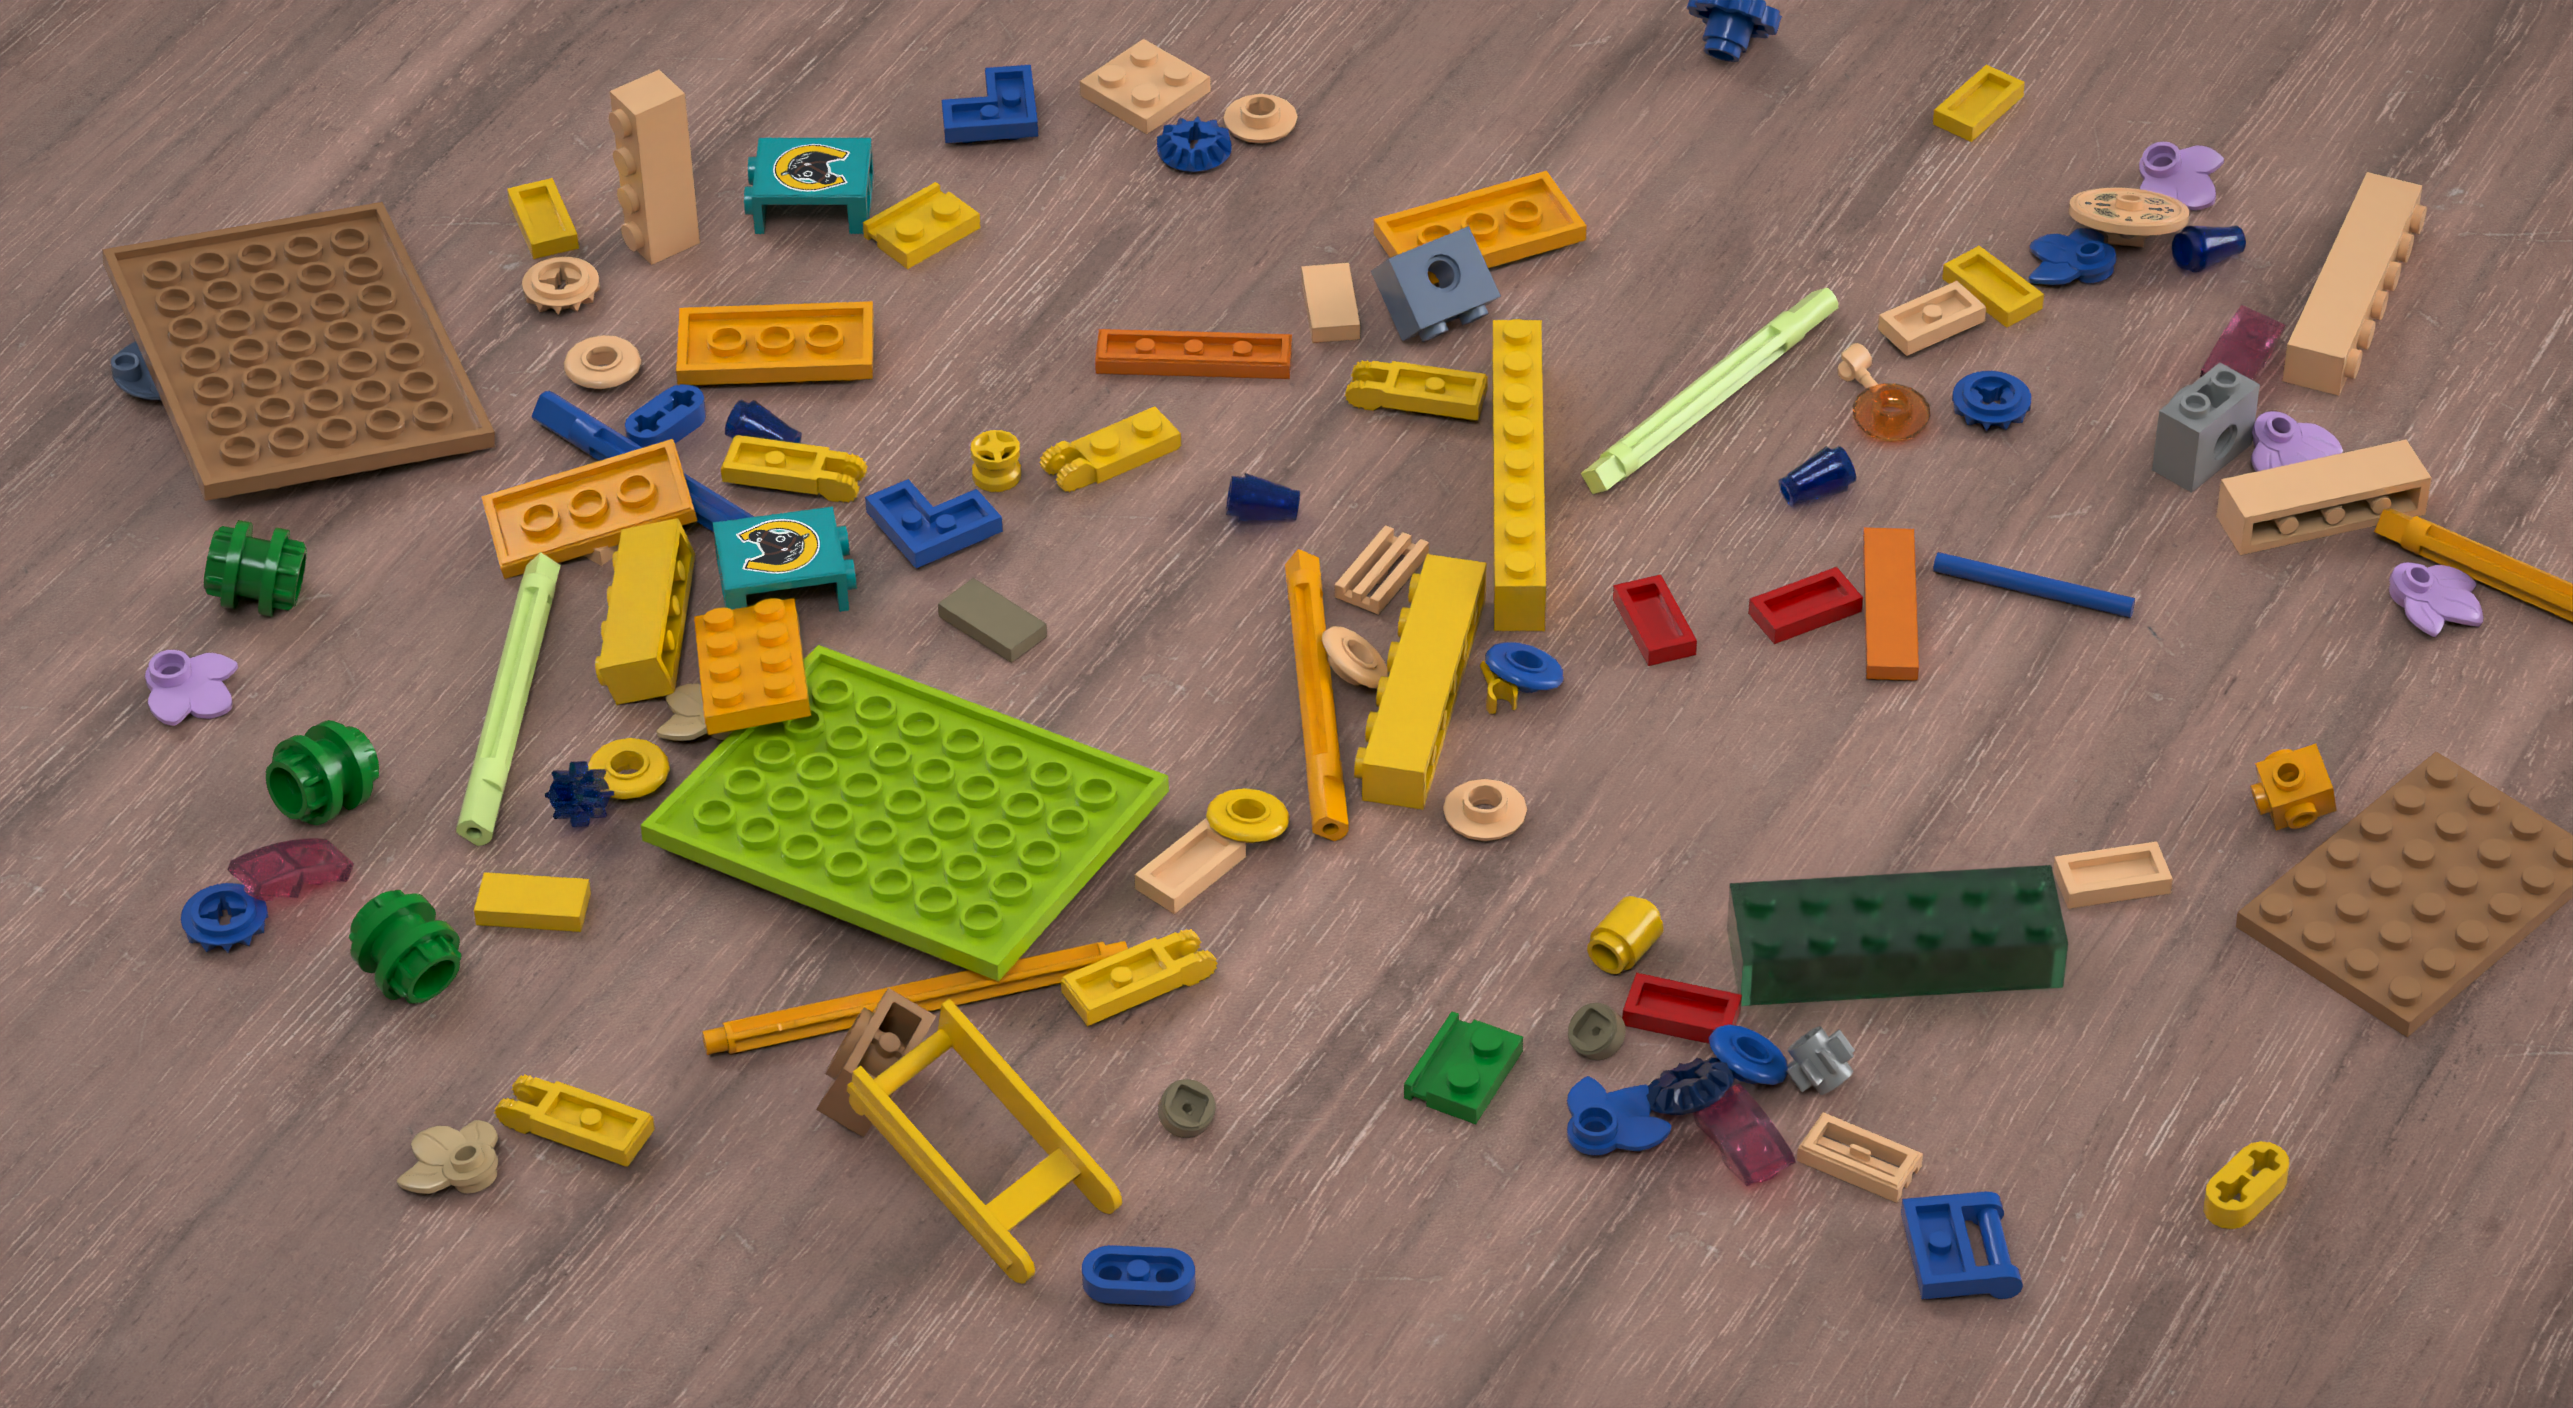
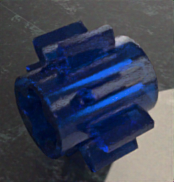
[545,761,614,827]

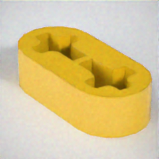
[2203,1141,2289,1229]

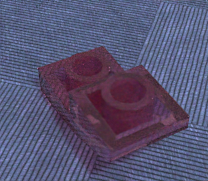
[2200,305,2286,381]
[227,838,354,901]
[1693,1083,1796,1186]

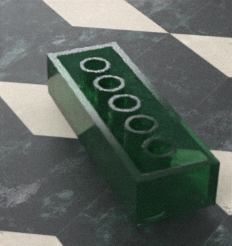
[1727,865,2068,1006]

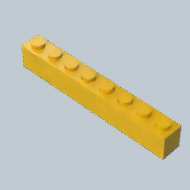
[1492,319,1546,631]

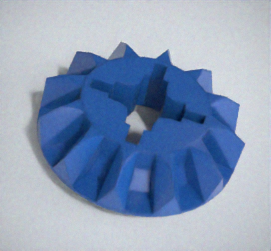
[1157,116,1232,172]
[1952,371,2031,431]
[181,883,268,953]

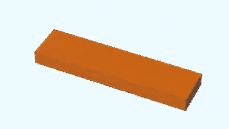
[1095,329,1292,379]
[1863,527,1919,681]

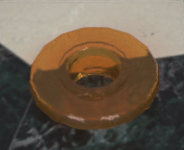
[1852,383,1931,442]

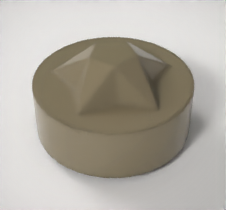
[1568,1003,1626,1061]
[1158,1079,1216,1138]

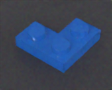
[942,65,1038,143]
[865,479,1003,568]

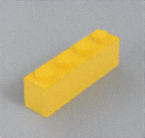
[595,518,696,705]

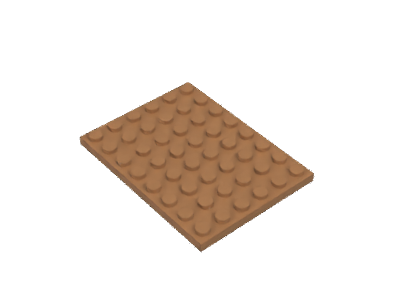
[102,202,495,501]

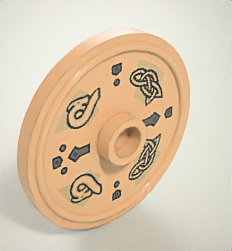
[2069,188,2190,247]

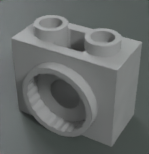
[2152,363,2260,493]

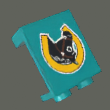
[744,138,874,234]
[713,506,857,612]

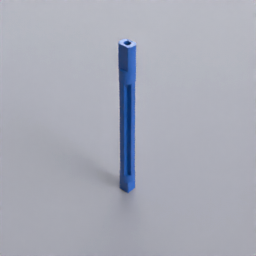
[531,391,755,532]

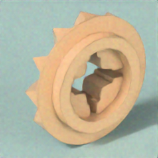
[522,257,600,315]

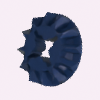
[1646,1057,1734,1115]

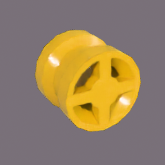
[971,430,1021,492]

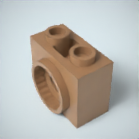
[816,988,936,1138]

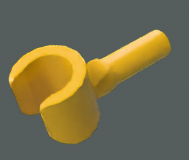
[1480,660,1518,714]

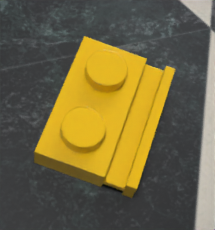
[863,182,981,269]

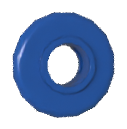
[1485,642,1564,693]
[1709,1025,1788,1085]

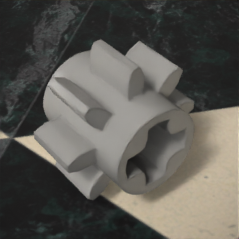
[1786,1026,1855,1095]

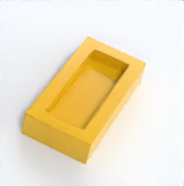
[1933,64,2025,142]
[507,178,579,259]
[1942,246,2044,328]
[474,872,591,932]

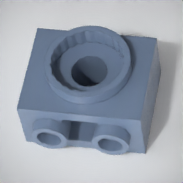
[1371,226,1501,342]

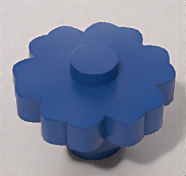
[1687,0,1782,62]

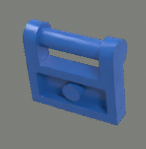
[1901,1191,2023,1299]

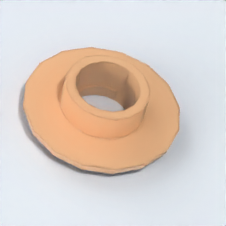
[1223,94,1298,144]
[564,335,641,389]
[1322,626,1389,689]
[1443,779,1527,841]

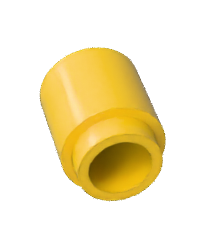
[1587,896,1664,974]

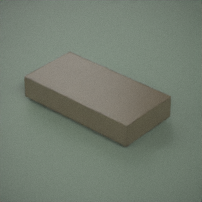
[938,578,1047,663]

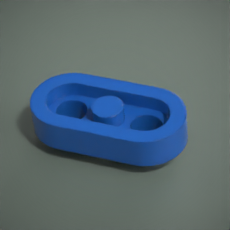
[1082,1245,1196,1306]

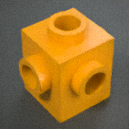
[2250,743,2337,831]

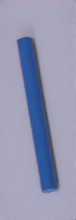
[1933,552,2135,618]

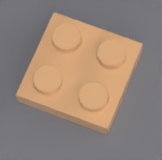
[1080,39,1211,134]

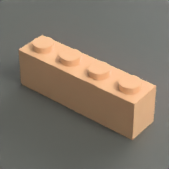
[609,70,700,265]
[2216,440,2431,555]

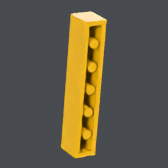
[1354,554,1487,810]

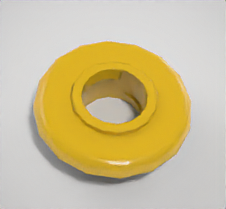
[586,738,670,799]
[1206,788,1290,843]

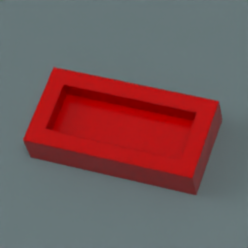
[1748,567,1863,644]
[1613,574,1697,666]
[1622,973,1742,1044]

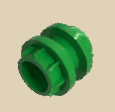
[204,520,307,617]
[266,720,379,825]
[349,890,462,1004]

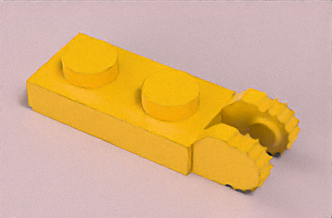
[1344,360,1488,421]
[1039,406,1181,493]
[721,435,868,503]
[1061,928,1218,1026]
[494,1074,655,1167]

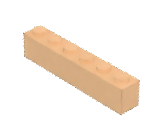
[2282,172,2427,396]

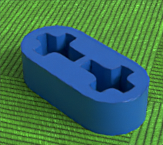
[625,384,706,448]

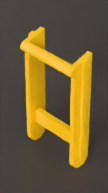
[847,998,1122,1284]

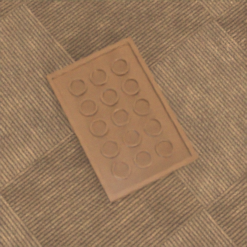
[2236,752,2573,1037]

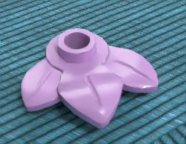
[2139,142,2224,211]
[2251,411,2343,472]
[2389,562,2483,637]
[145,650,238,726]

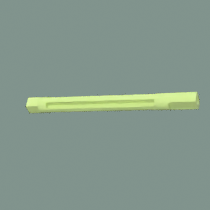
[1581,288,1838,494]
[456,552,561,846]

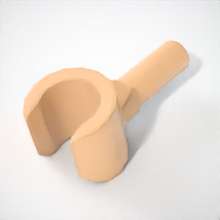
[1838,343,1889,404]

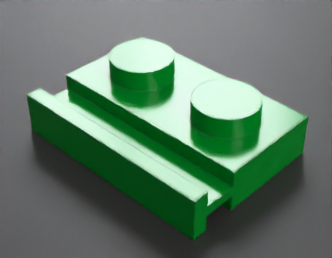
[1404,1011,1523,1125]

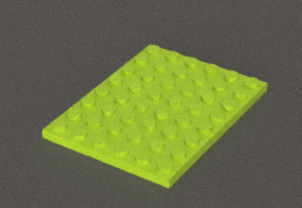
[640,645,1169,981]

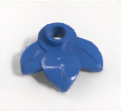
[2028,228,2117,285]
[1567,1076,1672,1155]

